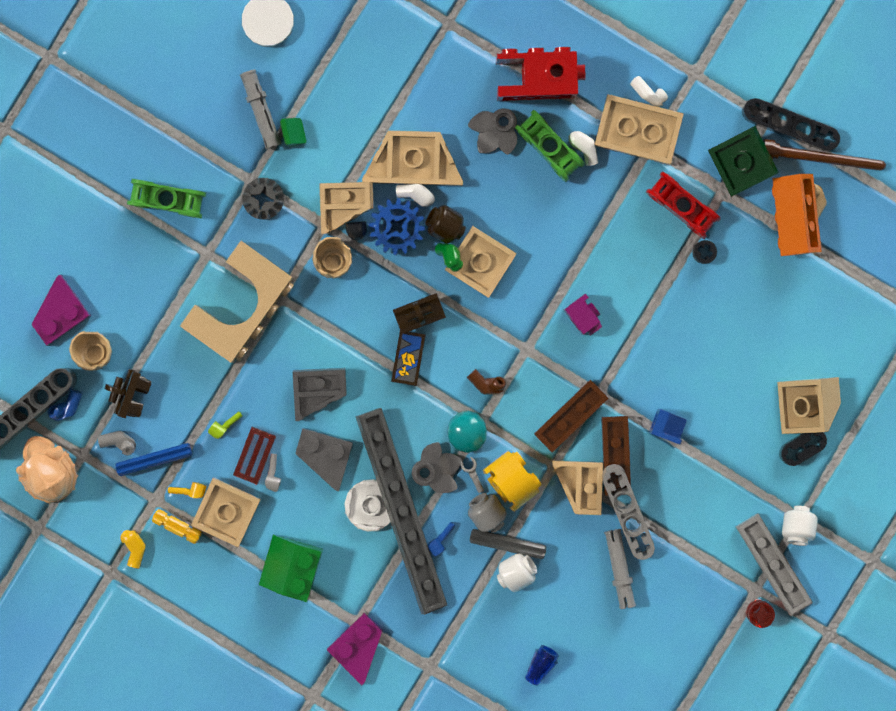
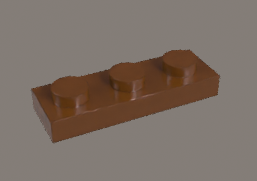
[534,380,609,453]
[601,416,631,496]

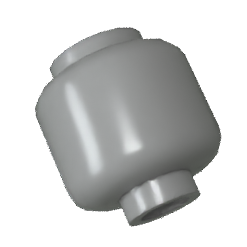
[468,493,507,533]

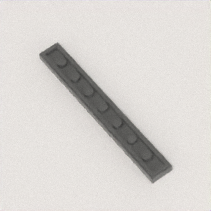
[355,408,447,615]

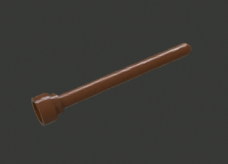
[763,139,886,171]

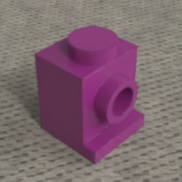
[564,294,603,336]

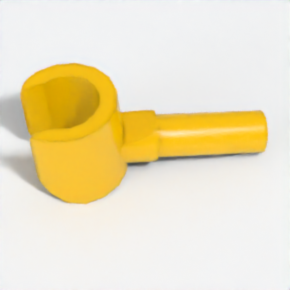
[168,482,206,498]

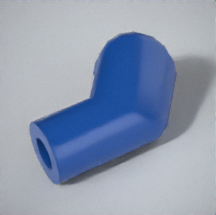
[47,389,83,421]

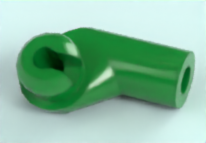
[435,243,463,272]

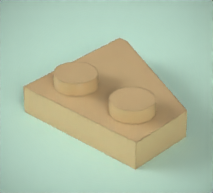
[319,182,373,234]
[552,460,603,515]

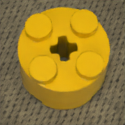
[482,451,542,512]

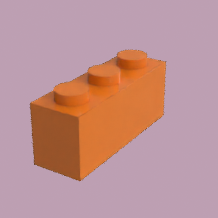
[772,174,822,256]

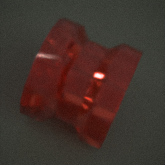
[746,600,775,628]

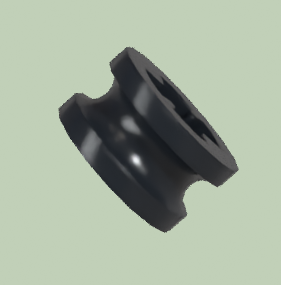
[692,240,717,264]

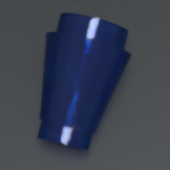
[525,645,559,686]

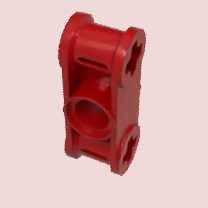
[646,172,721,239]

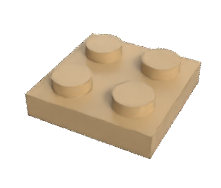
[445,226,517,298]
[191,477,261,547]

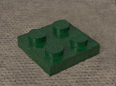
[708,126,779,197]

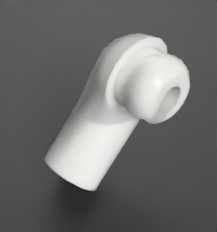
[630,76,668,107]
[396,184,435,207]

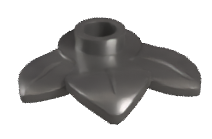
[468,108,517,155]
[412,442,462,493]

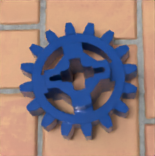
[368,198,425,256]

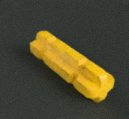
[152,509,202,544]

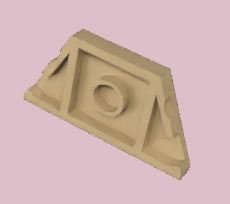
[362,131,463,186]

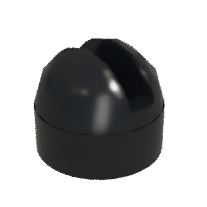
[345,221,367,241]

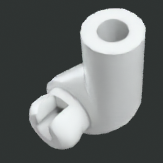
[569,131,598,166]

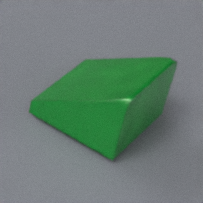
[280,118,307,147]

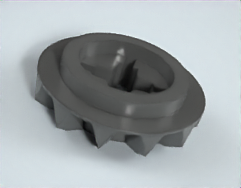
[242,178,284,220]

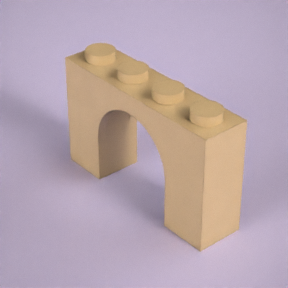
[180,241,294,363]

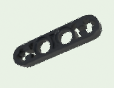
[742,98,840,152]

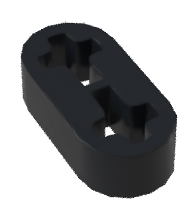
[779,432,827,466]

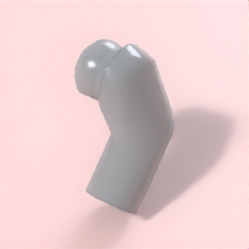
[98,431,136,456]

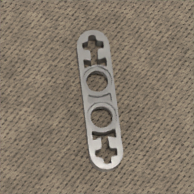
[602,464,655,560]

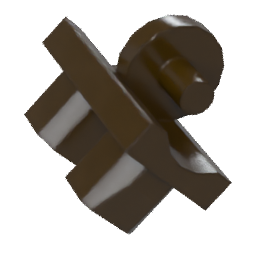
[393,293,446,334]
[104,369,151,419]

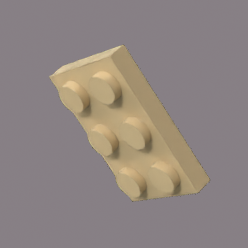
[595,94,684,165]

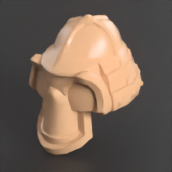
[16,436,78,503]

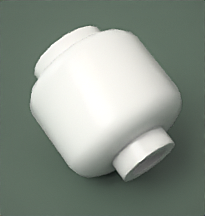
[782,506,818,546]
[497,553,537,592]

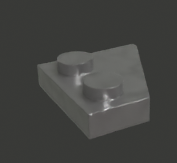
[293,368,347,421]
[295,428,353,491]

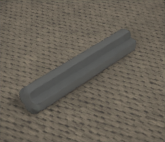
[470,529,546,559]

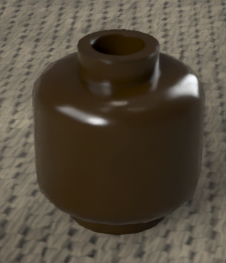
[425,205,466,244]

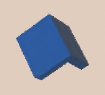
[649,409,687,445]

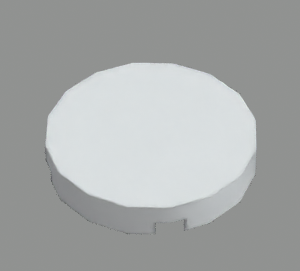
[242,0,294,47]
[345,479,390,532]

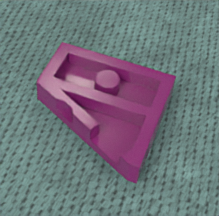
[31,275,91,346]
[327,612,382,686]

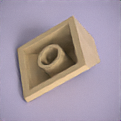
[777,377,841,434]

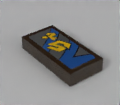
[391,331,426,386]

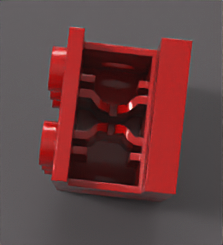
[496,47,586,101]

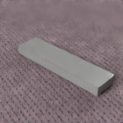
[735,513,813,616]

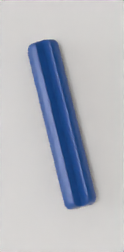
[115,443,192,476]

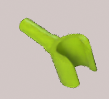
[208,411,243,439]

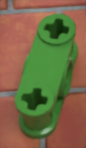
[514,110,585,182]
[127,179,206,219]

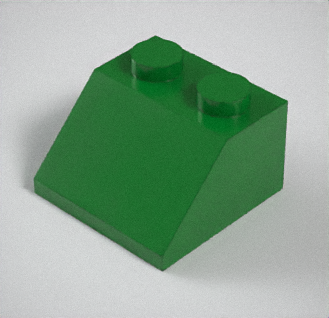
[259,534,323,602]

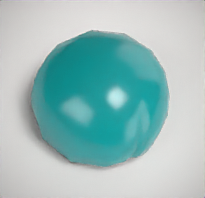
[448,410,487,453]

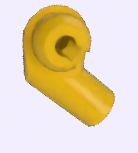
[120,530,145,569]

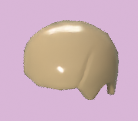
[312,237,352,279]
[69,331,112,371]

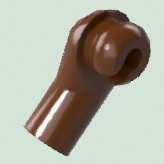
[467,369,506,395]

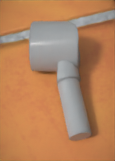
[265,454,282,492]
[461,457,484,493]

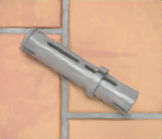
[240,69,282,149]
[604,529,636,609]

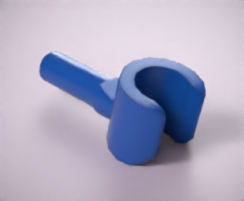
[428,522,455,556]

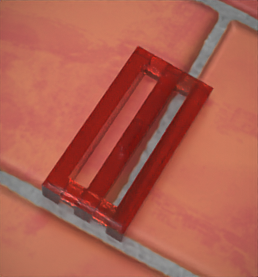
[233,426,276,485]

